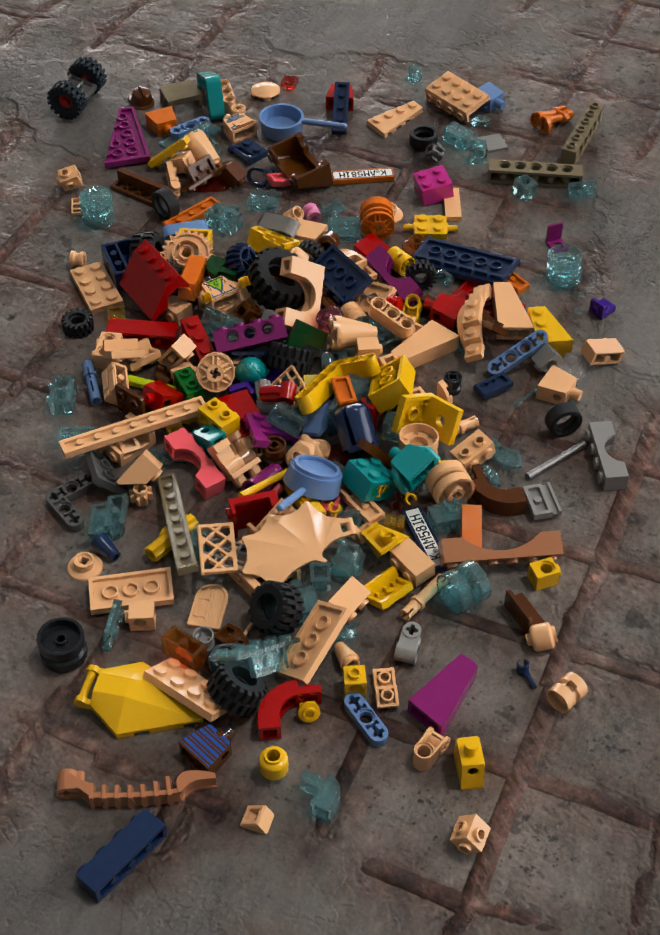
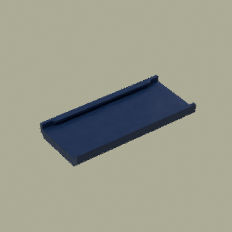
[412,236,521,288]

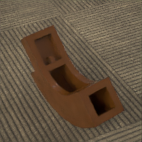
[469,464,527,516]

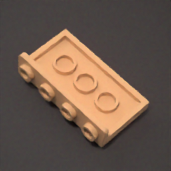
[425,71,490,123]

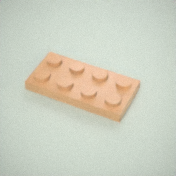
[70,261,124,315]
[88,567,175,615]
[274,600,352,685]
[143,657,228,722]

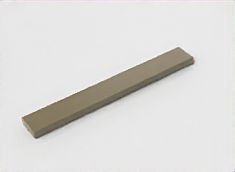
[157,473,199,576]

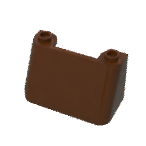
[267,132,333,189]

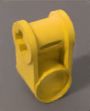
[402,294,422,323]

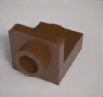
[214,623,250,647]

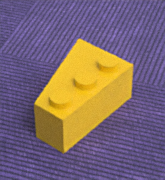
[247,226,300,253]
[527,306,573,356]

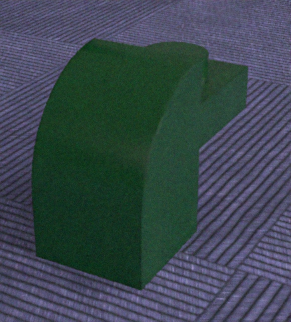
[206,255,237,282]

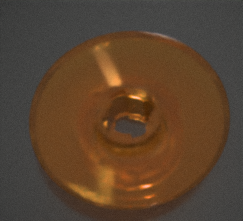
[402,234,425,256]

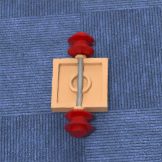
[353,281,403,316]

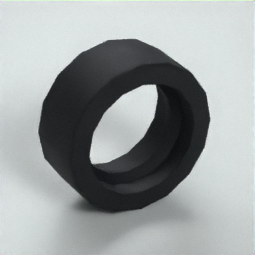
[409,125,438,151]
[151,187,180,220]
[545,402,583,437]

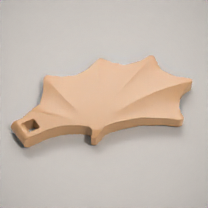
[241,501,357,583]

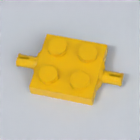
[403,214,458,240]

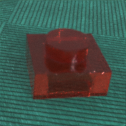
[281,75,298,89]

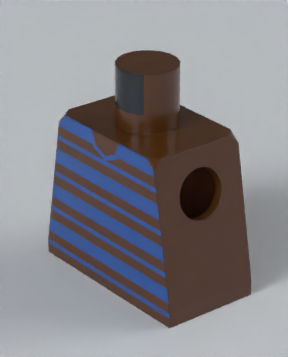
[179,724,235,774]

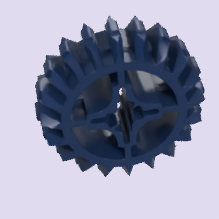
[225,242,256,282]

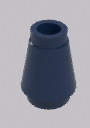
[91,533,121,562]

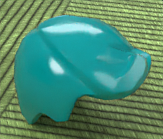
[235,357,270,385]

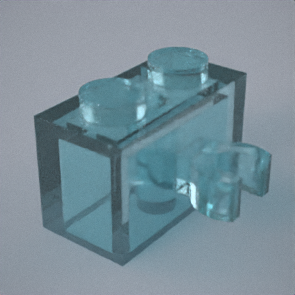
[426,498,468,536]

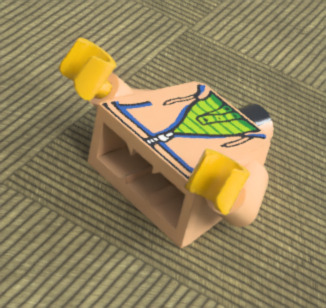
[199,276,251,314]

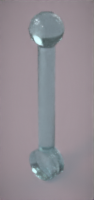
[514,386,537,407]

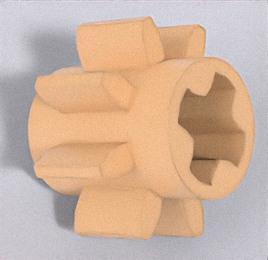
[129,484,153,507]

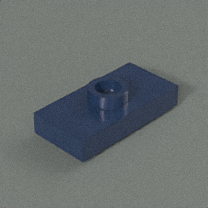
[473,372,514,400]

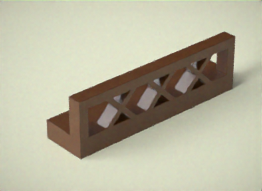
[110,167,171,207]

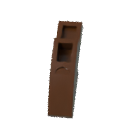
[482,309,508,340]

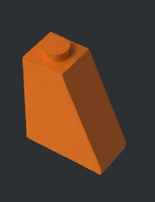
[178,255,207,301]

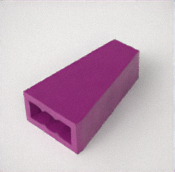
[408,653,478,736]

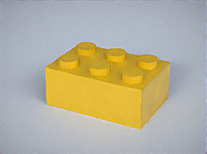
[368,354,416,414]

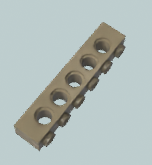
[560,102,604,165]
[487,159,583,189]

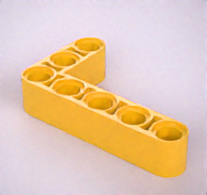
[295,353,381,415]

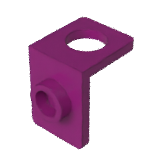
[545,222,568,254]

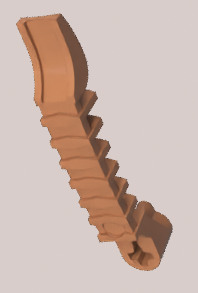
[56,768,217,809]

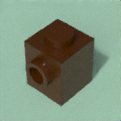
[220,160,248,189]

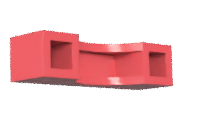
[164,427,226,500]

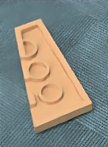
[367,101,423,139]

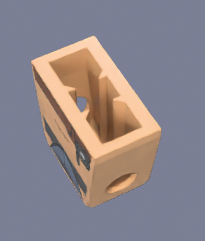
[223,113,257,144]

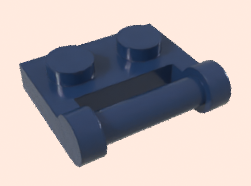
[227,138,268,165]

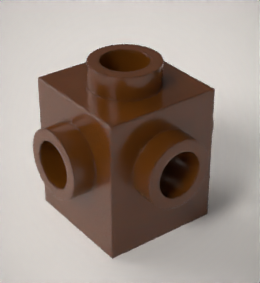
[233,300,262,324]

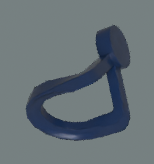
[247,167,275,188]

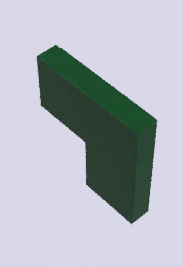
[285,319,328,350]

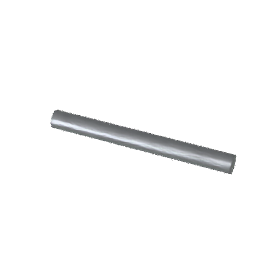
[525,441,587,480]

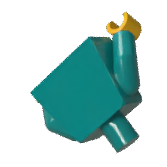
[389,444,447,506]

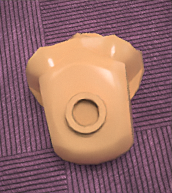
[284,434,331,466]

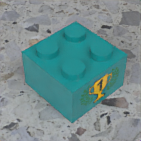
[342,457,396,502]

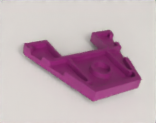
[243,412,302,448]

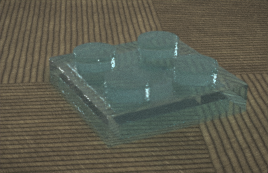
[328,216,361,242]

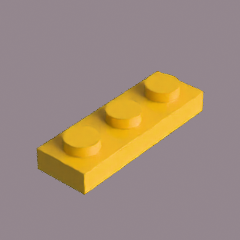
[147,135,190,168]

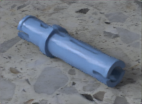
[81,360,102,406]

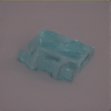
[247,188,282,213]

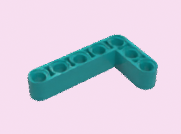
[196,71,225,121]

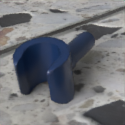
[516,659,537,689]

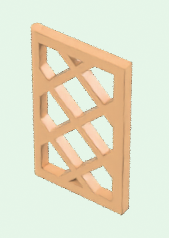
[197,522,238,576]

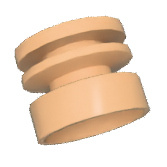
[196,352,235,392]
[398,423,439,454]

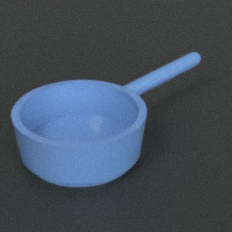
[259,103,348,142]
[277,454,343,512]

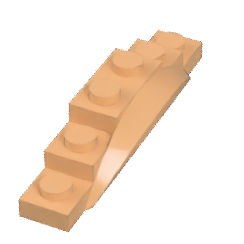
[457,283,492,363]

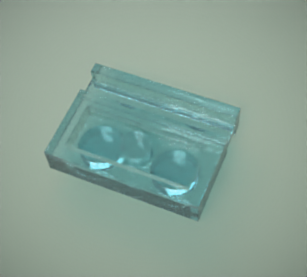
[102,599,125,652]

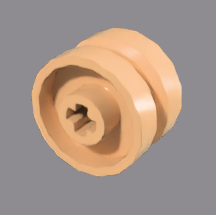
[425,460,475,509]

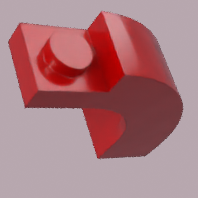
[258,679,322,741]

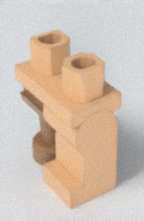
[207,430,261,488]

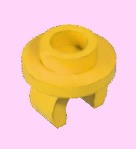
[298,701,320,723]

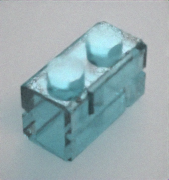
[442,121,477,152]

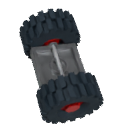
[47,56,107,120]

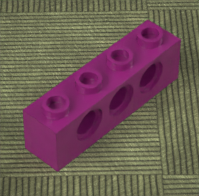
[212,314,288,354]

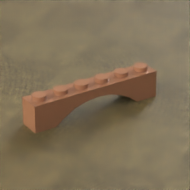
[438,530,564,570]

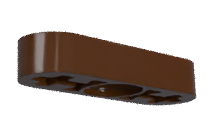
[356,437,393,468]

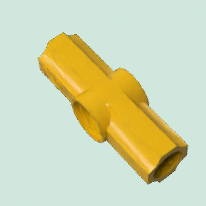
[144,514,199,562]

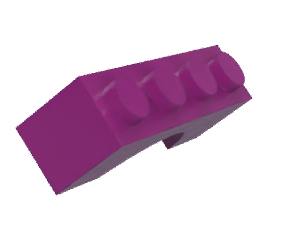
[365,245,424,306]

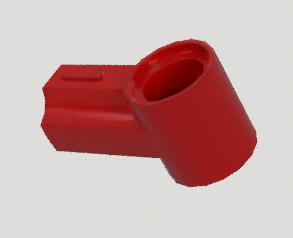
[259,381,297,405]

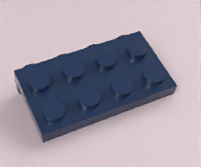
[314,244,374,304]

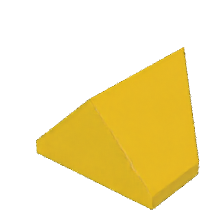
[360,521,410,559]

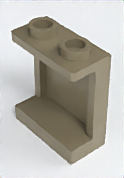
[159,79,204,113]

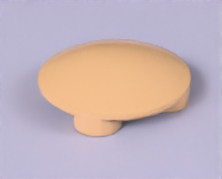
[251,82,280,101]

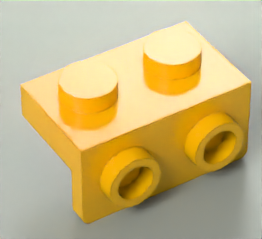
[364,566,414,610]

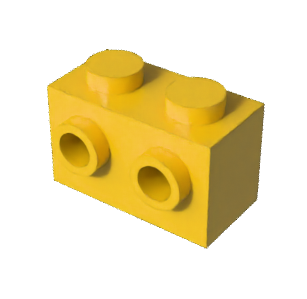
[198,397,240,437]

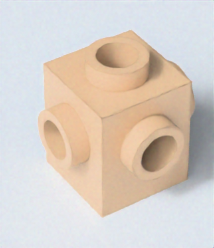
[57,164,83,191]
[450,814,491,854]

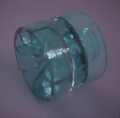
[436,559,492,615]

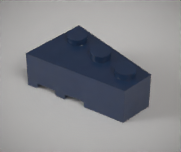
[101,237,132,290]

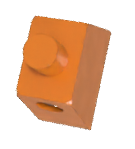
[145,106,177,137]

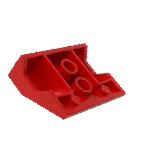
[119,239,190,321]

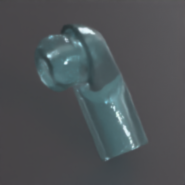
[436,269,454,286]
[481,465,501,488]

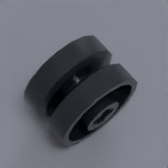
[36,617,88,673]

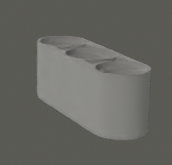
[258,212,301,238]

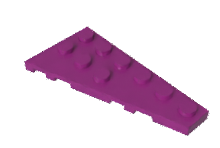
[105,106,150,168]

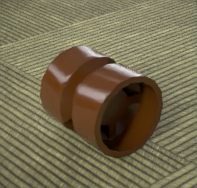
[262,436,287,469]

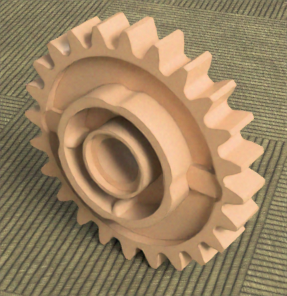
[160,229,214,271]

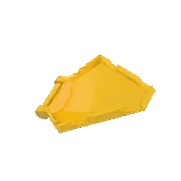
[74,662,204,739]

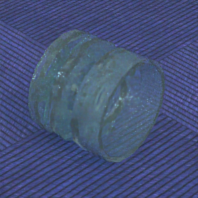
[79,186,116,230]
[546,244,583,288]

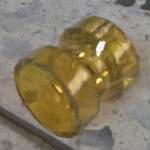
[384,513,406,534]

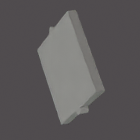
[475,133,508,154]

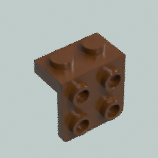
[115,383,154,416]

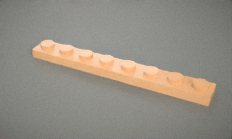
[58,396,205,459]

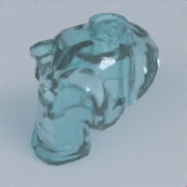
[330,538,366,583]

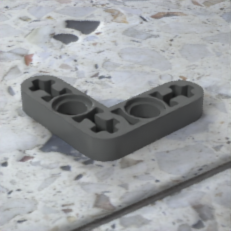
[45,472,97,532]

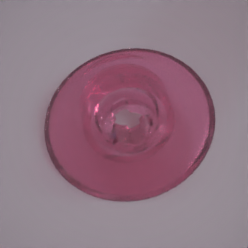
[316,306,342,334]

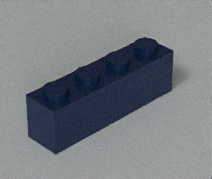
[76,808,167,903]

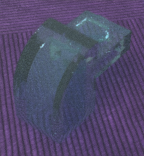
[300,770,341,824]

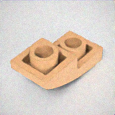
[372,667,399,709]

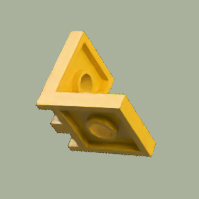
[391,393,464,446]

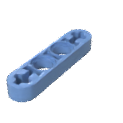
[487,330,548,377]

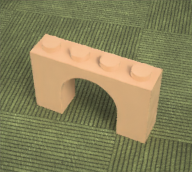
[275,256,325,331]

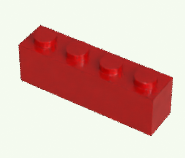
[105,318,180,349]

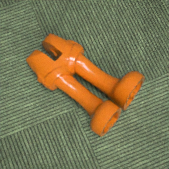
[530,106,574,134]

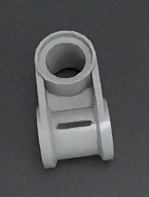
[394,622,421,665]

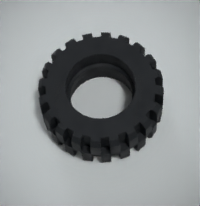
[245,247,305,311]

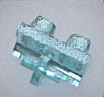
[567,180,597,200]

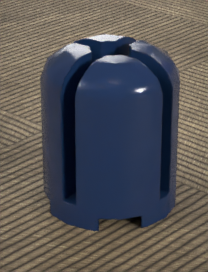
[332,402,379,454]

